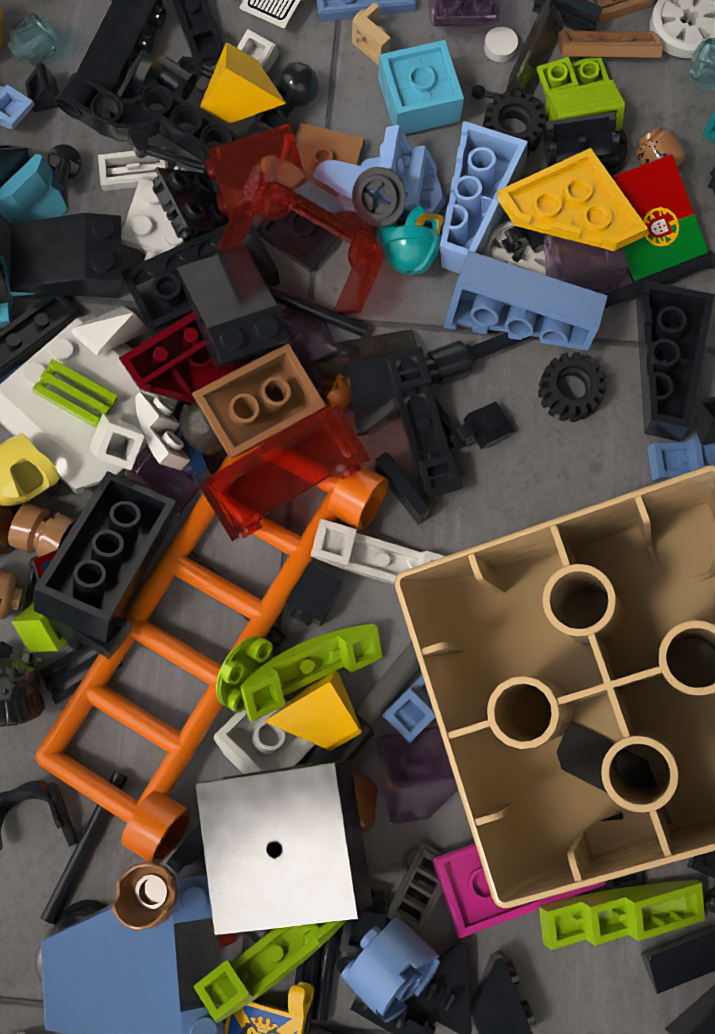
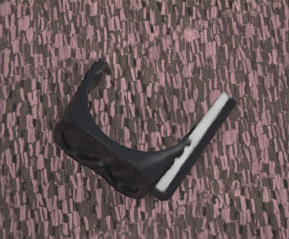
[0,780,79,850]

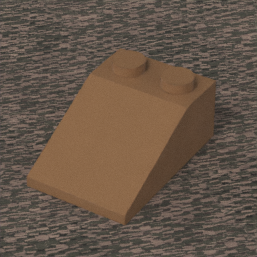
[192,343,326,459]

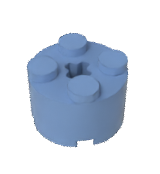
[341,917,440,1022]

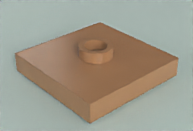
[281,122,364,203]

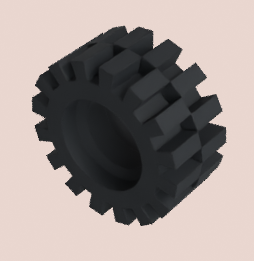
[482,91,546,156]
[538,352,607,422]

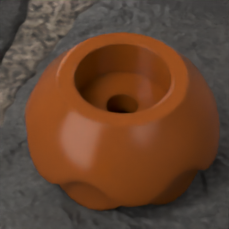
[320,374,352,415]

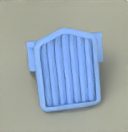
[361,125,446,225]

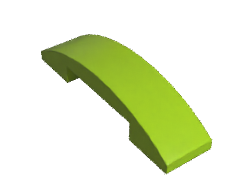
[240,623,383,722]
[193,920,347,1023]

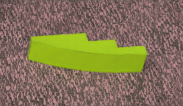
[539,880,705,950]

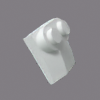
[213,699,316,774]

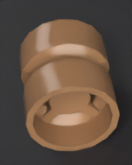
[8,501,77,556]

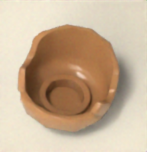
[111,861,178,931]

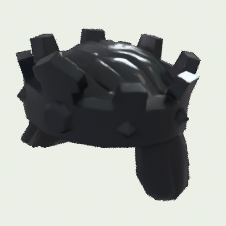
[0,641,46,727]

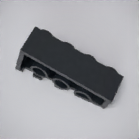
[636,280,715,442]

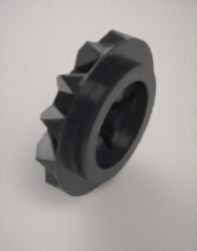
[352,166,409,227]

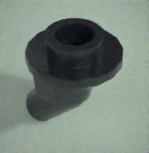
[47,144,82,190]

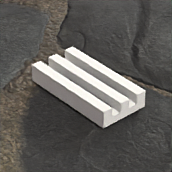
[98,147,169,191]

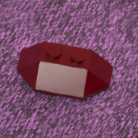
[119,312,251,404]

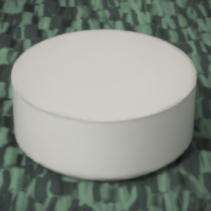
[484,26,518,63]

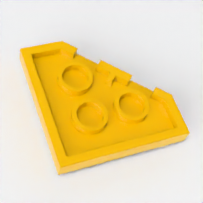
[497,148,648,251]

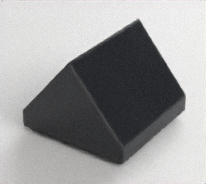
[25,62,59,112]

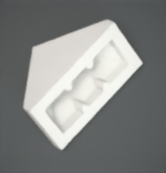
[72,306,147,356]

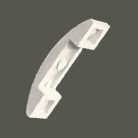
[310,519,445,585]

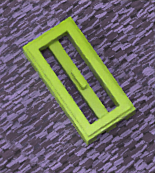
[32,359,118,428]

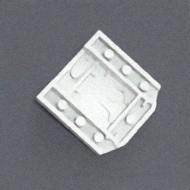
[0,314,180,494]

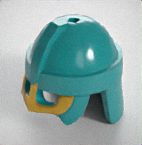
[379,206,444,276]

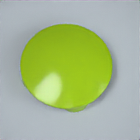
[216,636,273,713]

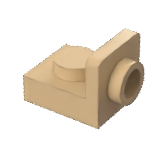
[352,2,391,66]

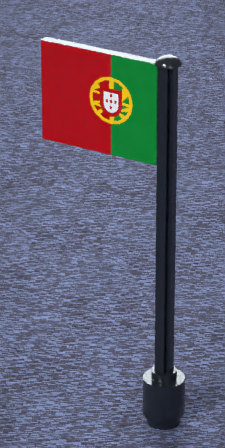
[425,154,715,385]

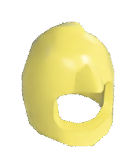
[0,433,59,506]

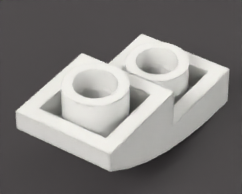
[135,392,190,470]

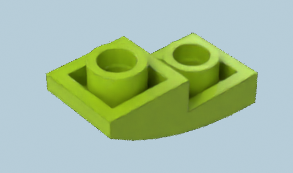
[536,56,609,97]

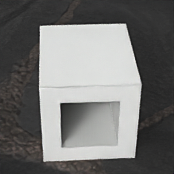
[89,413,145,470]

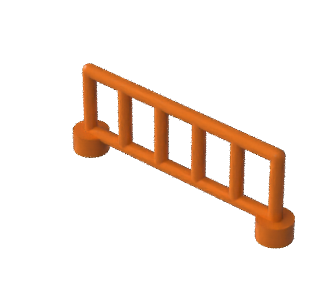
[35,440,389,864]

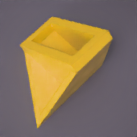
[200,42,286,124]
[264,670,363,752]

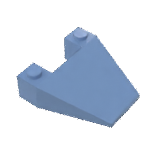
[40,874,224,1034]

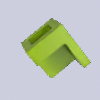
[11,602,67,652]

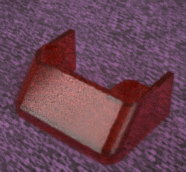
[217,155,384,315]
[199,404,371,541]

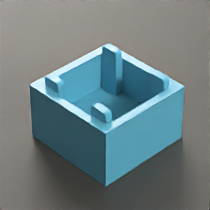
[378,40,464,134]

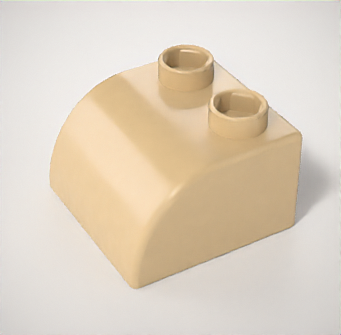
[395,465,715,908]

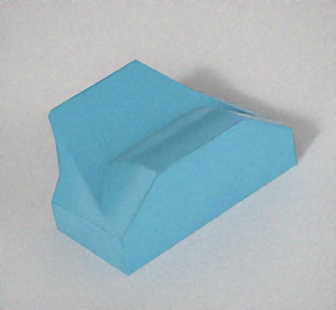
[0,154,68,227]

